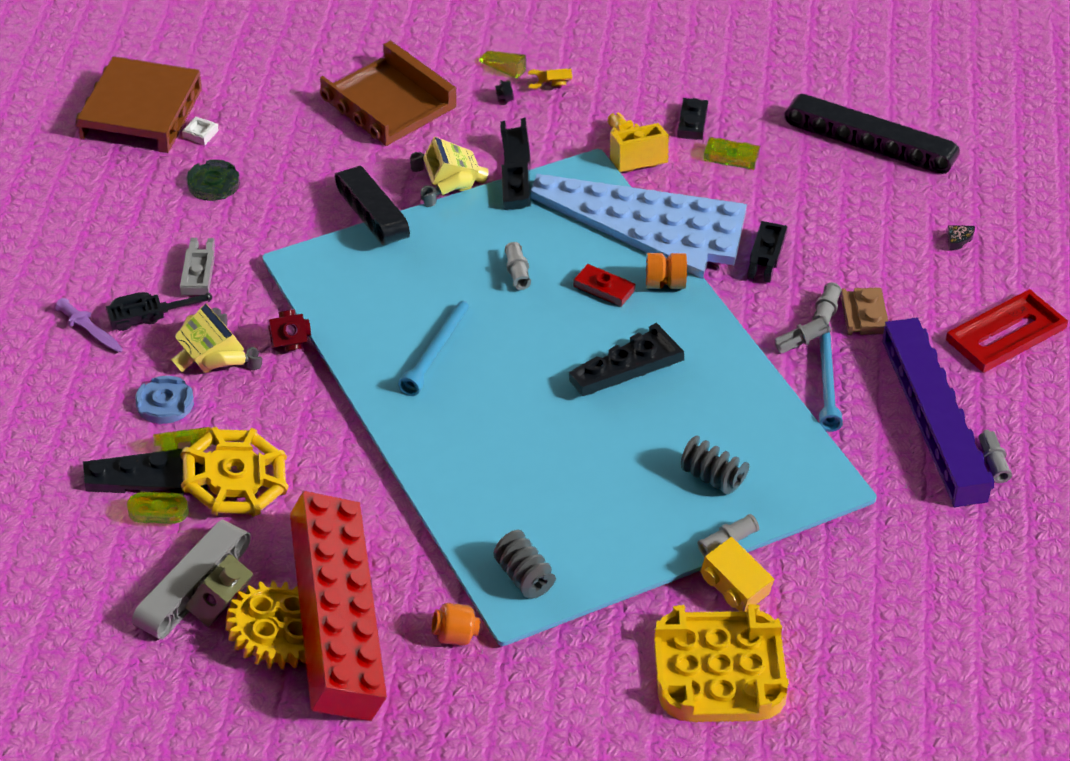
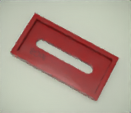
[946,289,1068,373]

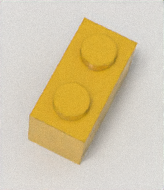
[700,536,775,611]

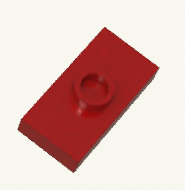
[573,264,636,307]

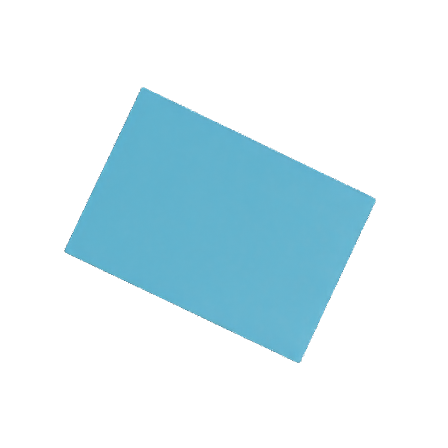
[263,149,877,646]

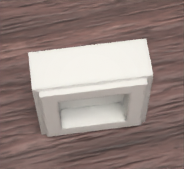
[182,117,219,145]

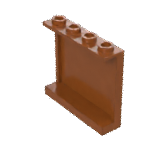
[320,40,457,146]
[75,56,202,153]

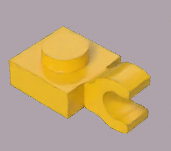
[528,69,572,89]

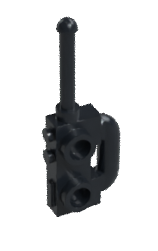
[106,292,213,331]

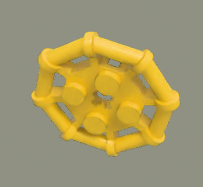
[180,427,289,517]

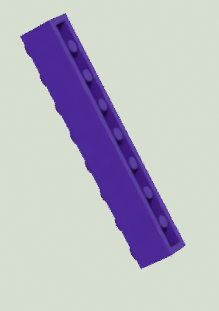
[882,317,994,507]

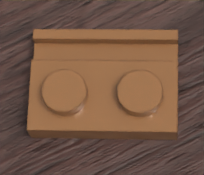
[841,288,888,335]

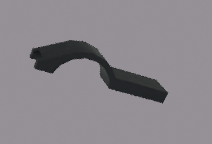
[500,118,531,210]

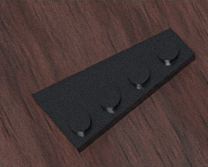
[569,322,684,396]
[83,448,208,496]

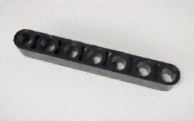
[784,94,960,174]

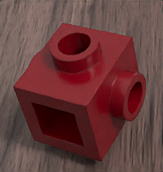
[267,309,311,351]

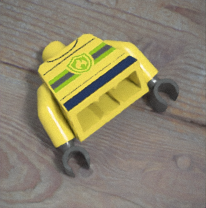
[410,137,489,207]
[171,304,263,373]

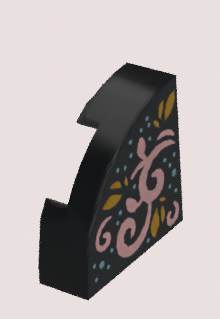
[947,225,975,250]

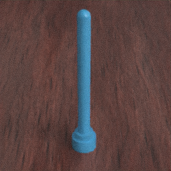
[398,301,469,396]
[819,332,843,432]

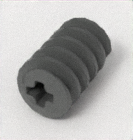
[681,435,750,494]
[494,530,556,599]

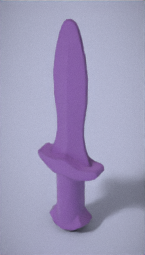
[55,298,122,352]

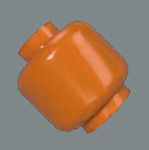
[431,603,480,646]

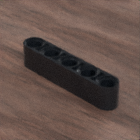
[335,165,410,245]

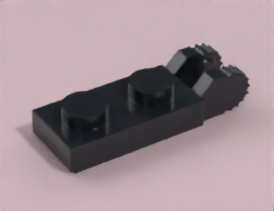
[747,221,788,283]

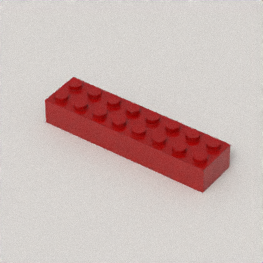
[289,491,387,721]

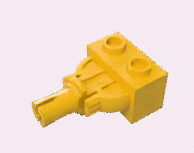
[607,112,669,172]

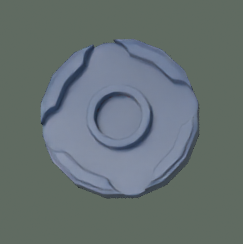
[135,376,194,424]

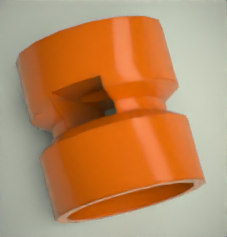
[646,253,687,289]

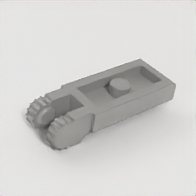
[180,238,215,295]

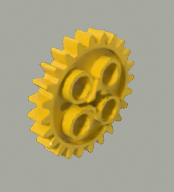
[225,580,306,669]

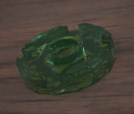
[186,159,240,201]

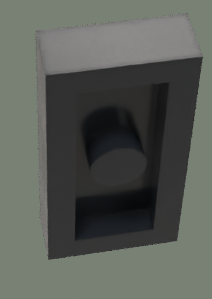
[677,98,708,140]

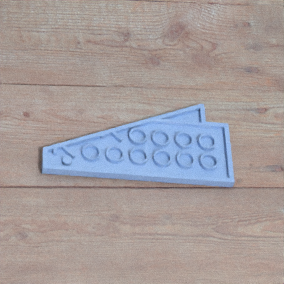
[531,174,747,278]

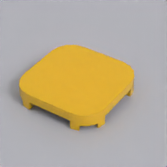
[654,603,789,722]

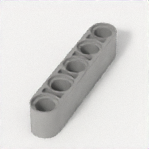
[132,520,251,639]

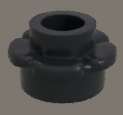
[495,80,514,104]

